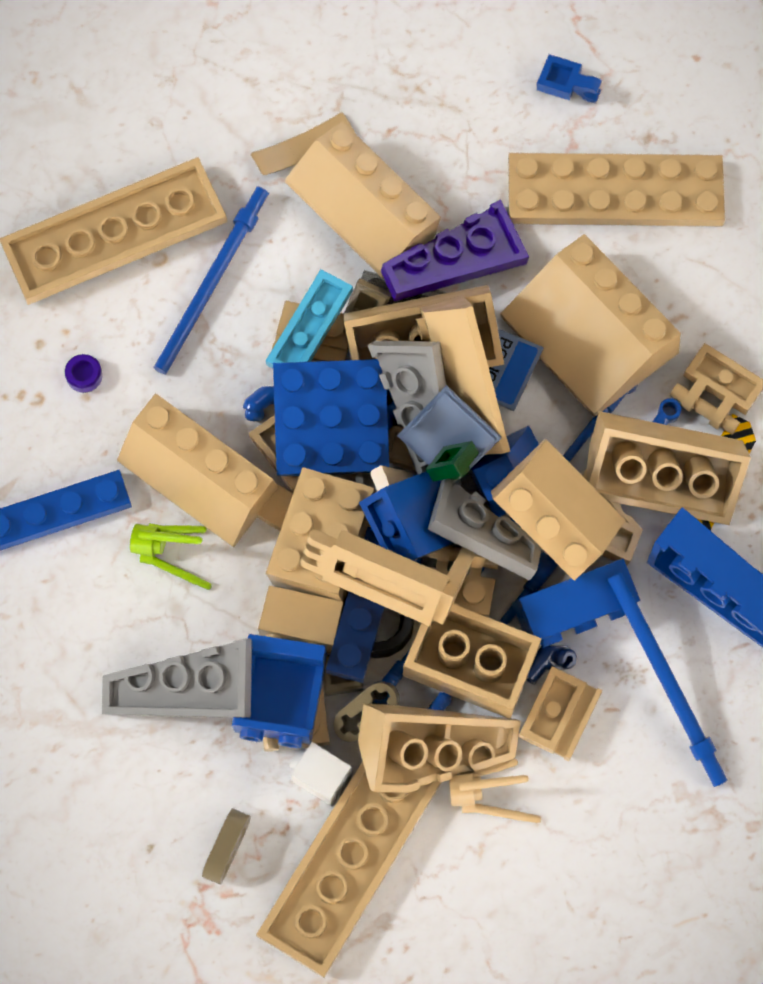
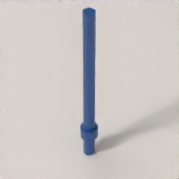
[153,186,269,375]
[608,572,728,787]

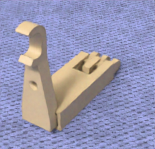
[300,530,486,626]

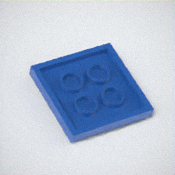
[273,359,389,476]

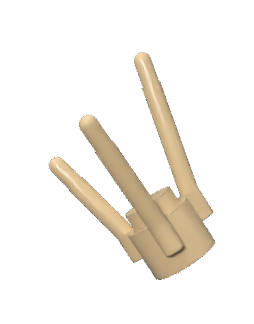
[450,759,541,823]

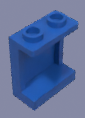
[359,471,456,561]
[232,634,327,748]

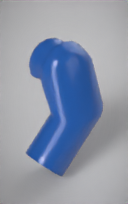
[243,386,274,422]

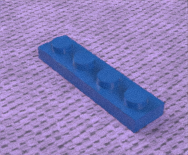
[0,469,132,551]

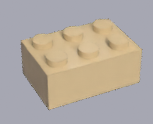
[266,467,376,603]
[403,604,542,719]

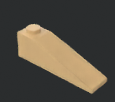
[358,703,521,793]

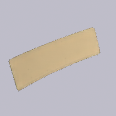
[251,112,355,175]

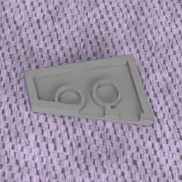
[428,478,542,580]

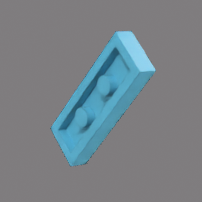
[266,269,353,369]

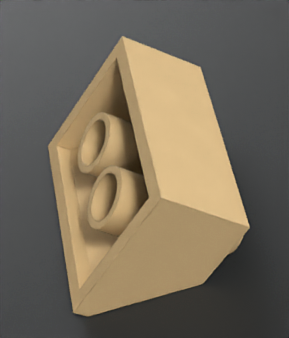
[491,438,626,581]

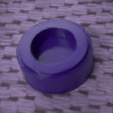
[64,354,103,393]

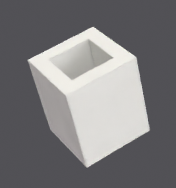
[289,742,352,806]

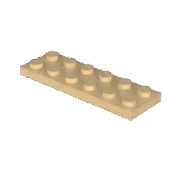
[508,153,725,226]
[0,157,227,305]
[256,761,441,978]

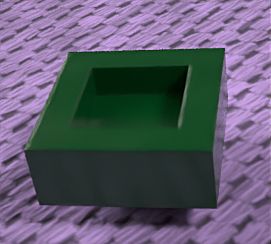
[426,441,479,482]

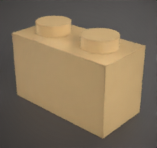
[258,585,344,653]

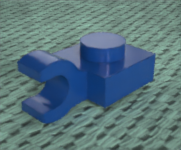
[537,54,602,103]

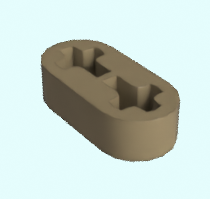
[333,681,400,742]
[202,808,251,885]

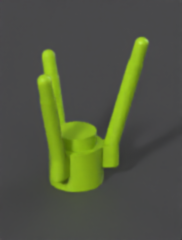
[130,523,212,590]

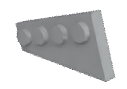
[368,341,462,486]
[102,638,252,717]

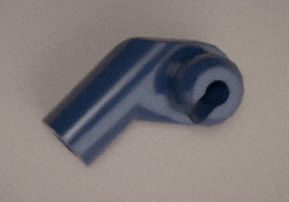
[526,645,577,685]

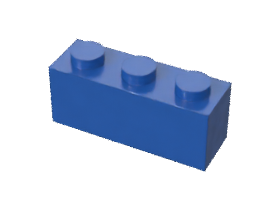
[511,558,641,648]

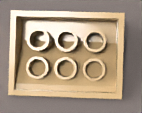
[500,234,681,417]

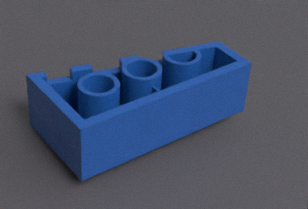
[646,507,763,648]

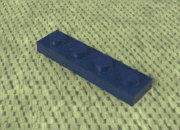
[326,527,385,683]

